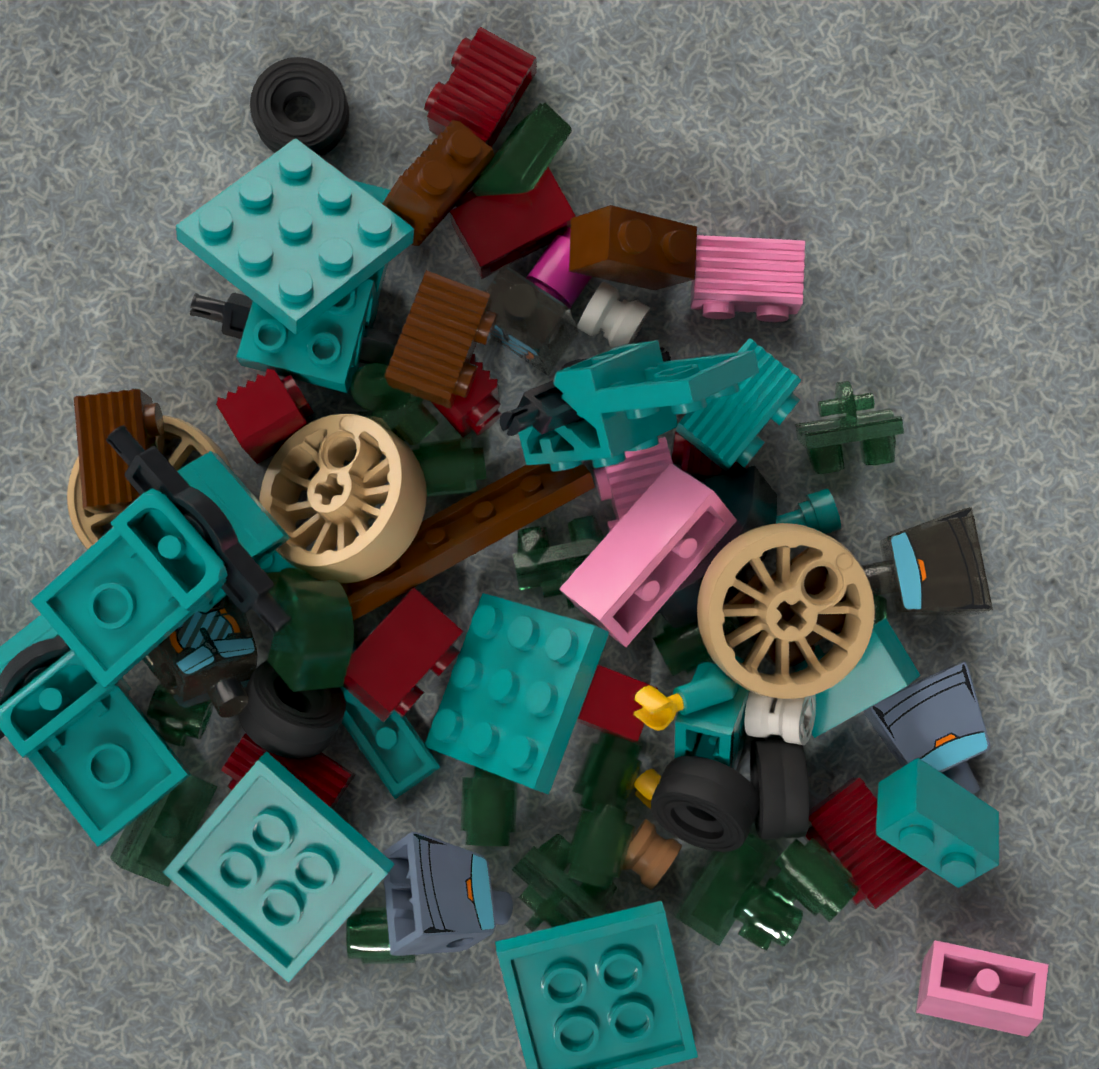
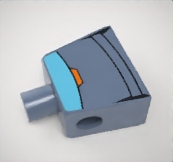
[863,662,990,794]
[382,832,513,956]

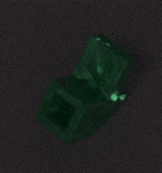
[265,568,354,692]

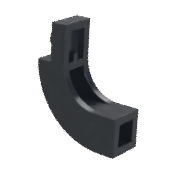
[656,465,777,629]

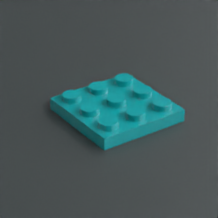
[176,138,414,335]
[424,593,610,795]
[163,752,395,983]
[495,901,698,1069]

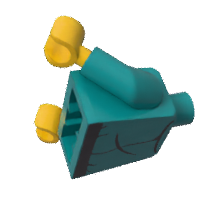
[634,656,750,809]

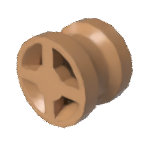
[614,819,682,890]

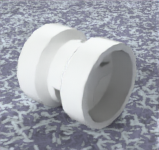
[577,281,651,348]
[744,691,816,745]

